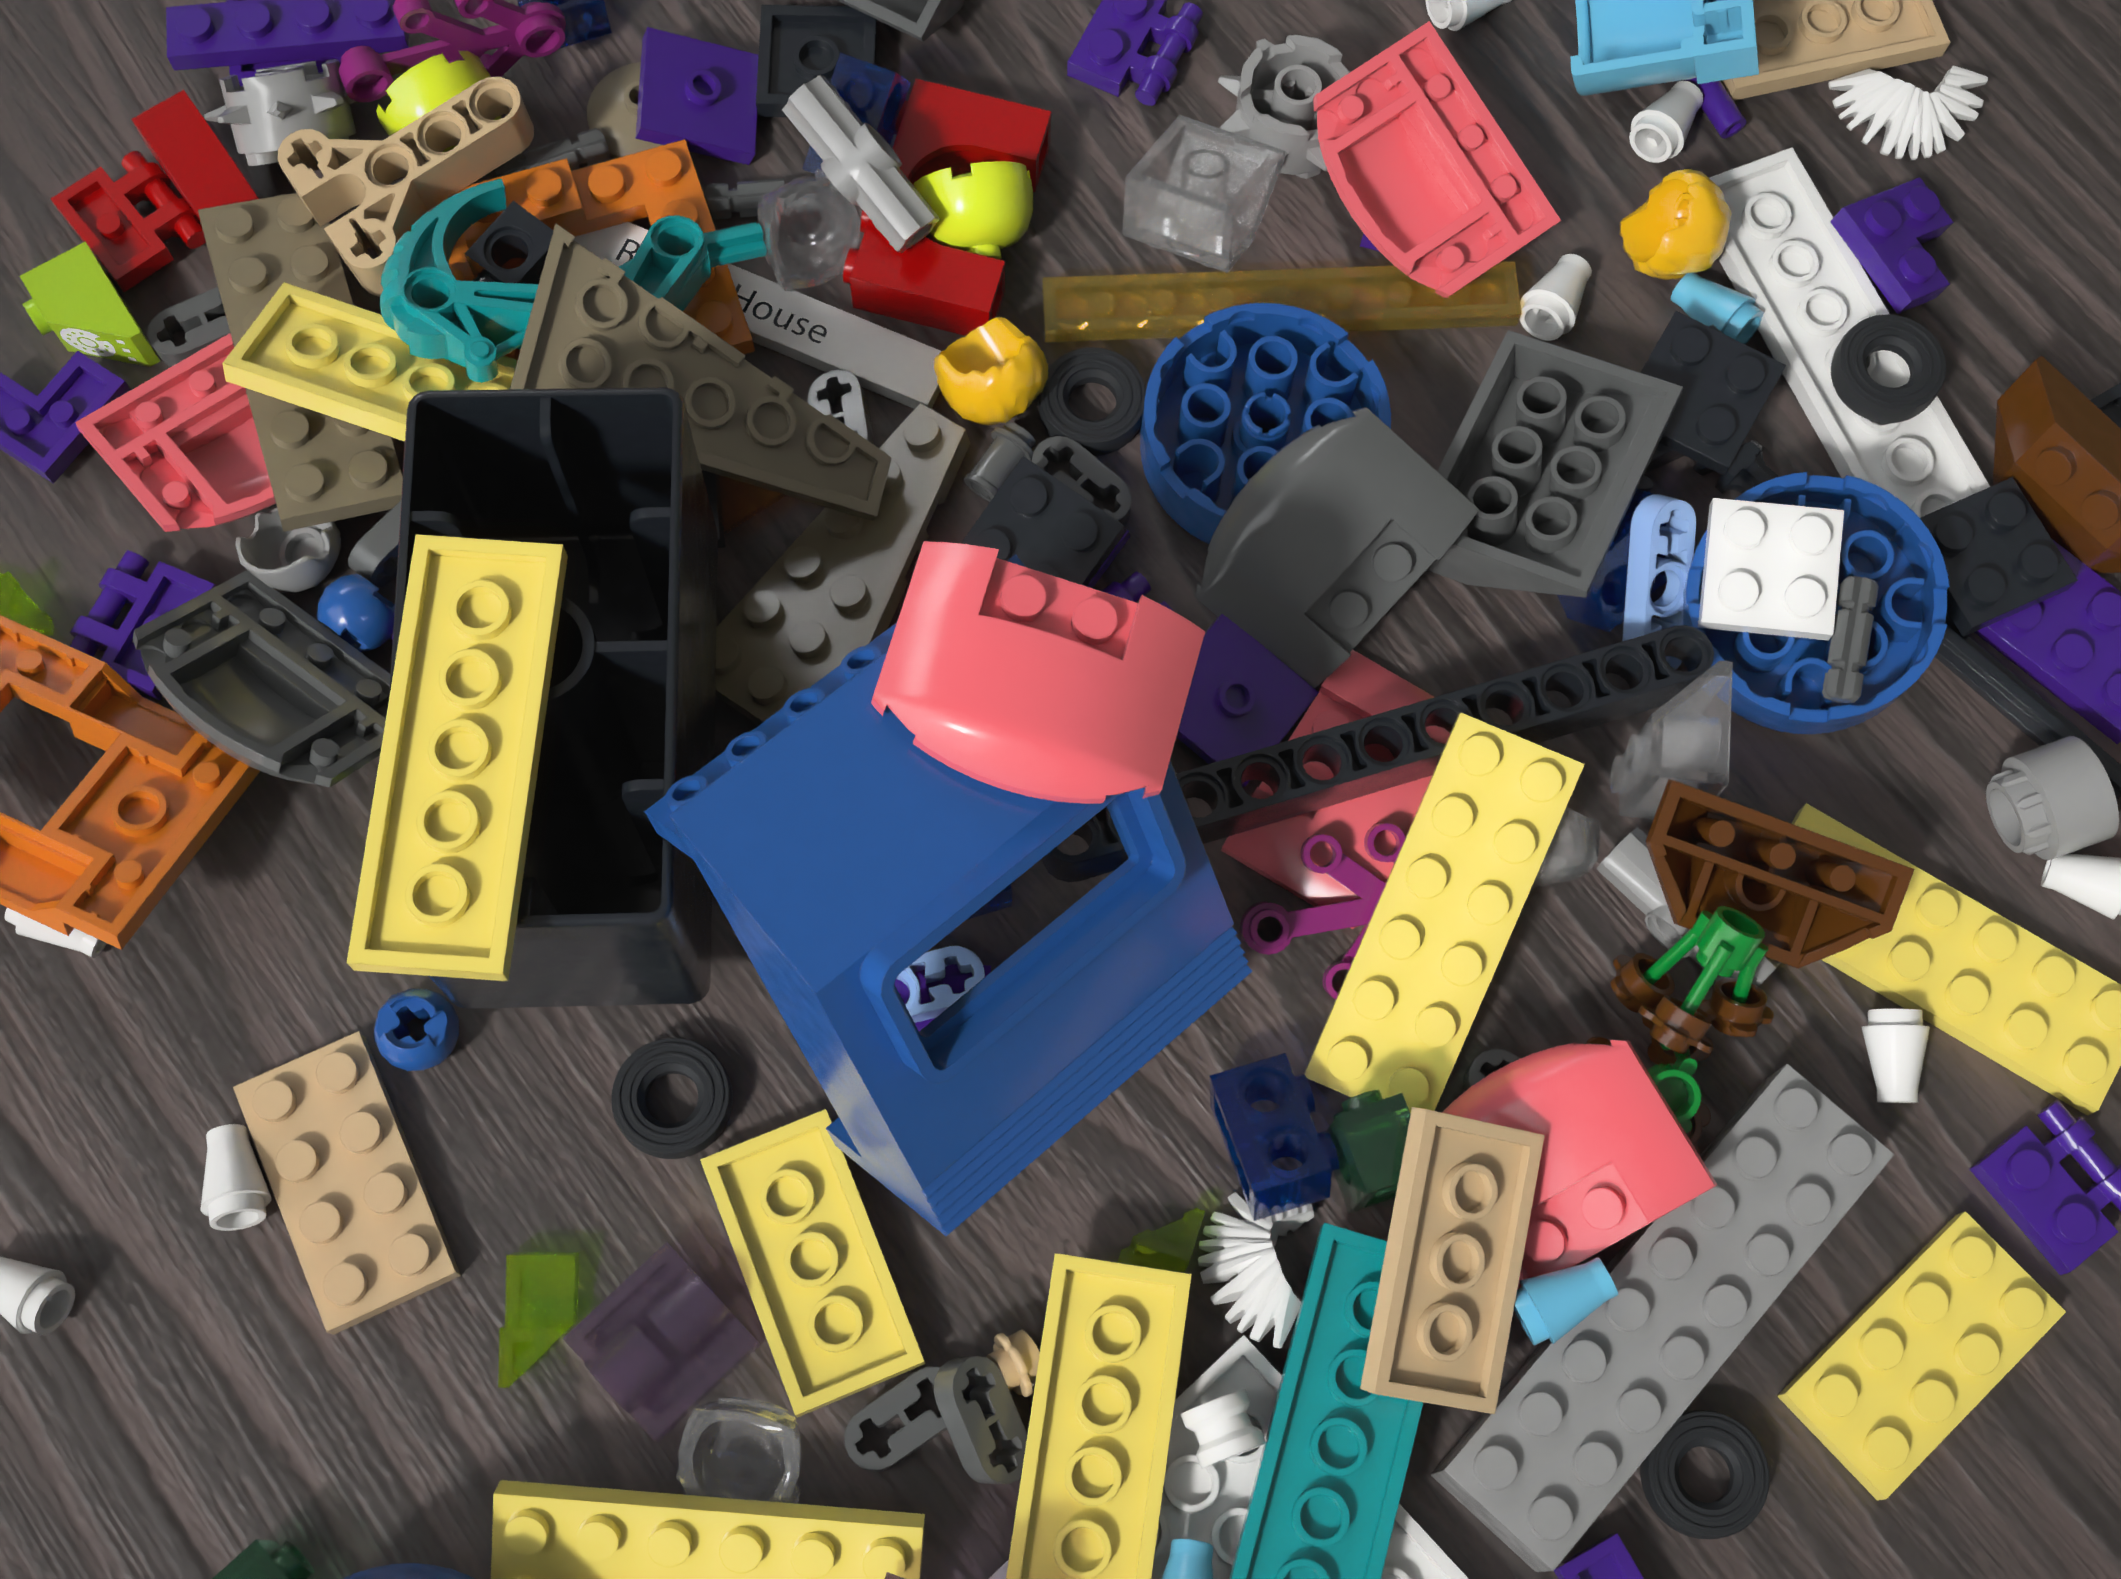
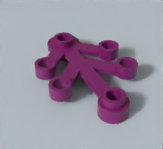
[339,0,566,102]
[1240,823,1406,999]

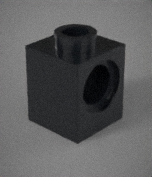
[464,201,554,284]

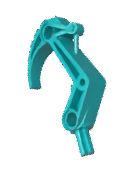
[380,179,767,382]

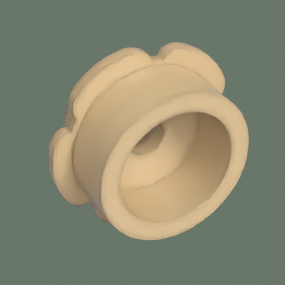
[987,1330,1040,1397]

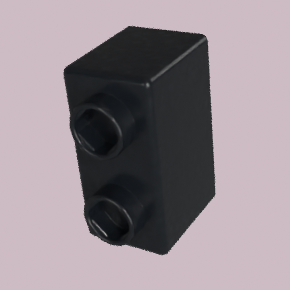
[389,387,718,1009]

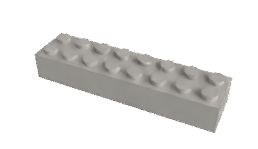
[1430,1064,1894,1572]

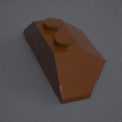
[1993,355,2121,573]
[1645,779,1914,968]

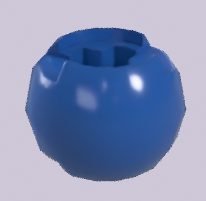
[317,573,395,652]
[374,988,459,1071]

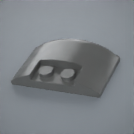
[1195,407,1479,689]
[133,570,391,787]

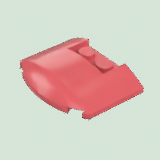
[1313,21,1561,298]
[75,333,276,532]
[871,541,1205,804]
[1221,649,1450,929]
[1442,1040,1717,1290]

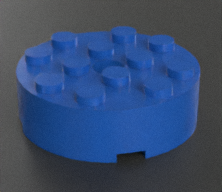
[1140,303,1391,544]
[1683,472,1950,734]

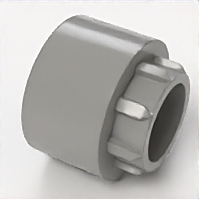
[1986,736,2119,860]

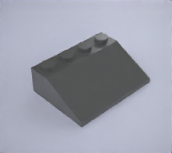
[1427,330,1683,598]

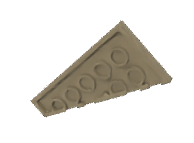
[510,224,892,521]
[715,403,970,726]

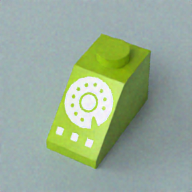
[19,241,161,367]

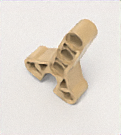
[278,77,534,297]

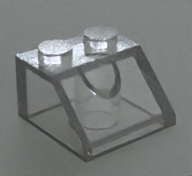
[1122,115,1285,273]
[1610,661,1733,819]

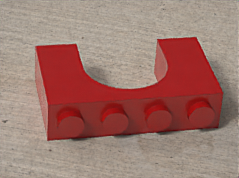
[843,78,1051,336]

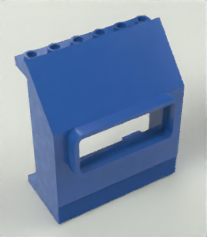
[644,554,1252,1236]

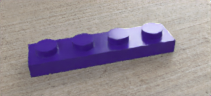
[166,0,409,71]

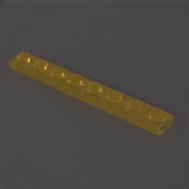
[1042,261,1522,342]

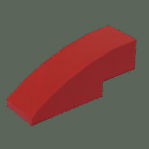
[131,89,259,224]

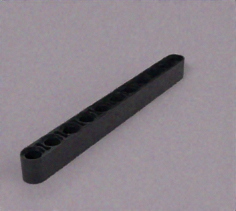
[1042,625,1714,883]

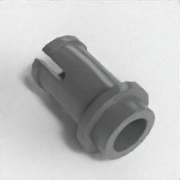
[964,421,1036,502]

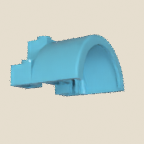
[1570,0,1759,96]

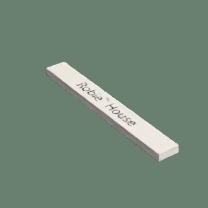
[574,222,941,409]

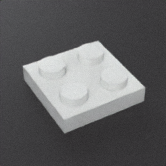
[1698,498,1844,641]

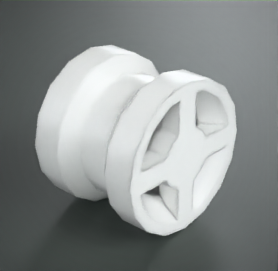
[1181,1389,1266,1469]

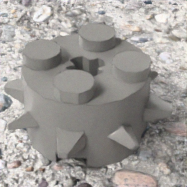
[1218,35,1351,179]
[204,59,356,166]

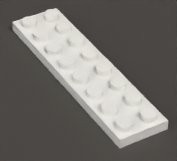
[1710,147,1990,518]

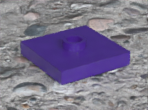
[635,27,759,165]
[1176,614,1319,787]

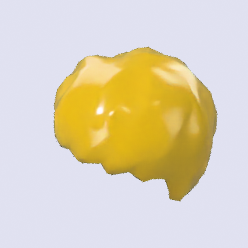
[1619,169,1732,280]
[934,317,1048,425]

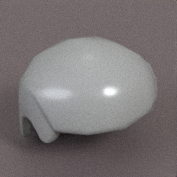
[235,507,342,593]

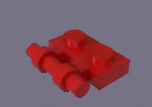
[50,151,206,292]

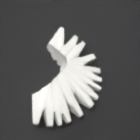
[1828,66,1988,160]
[1198,1173,1314,1349]

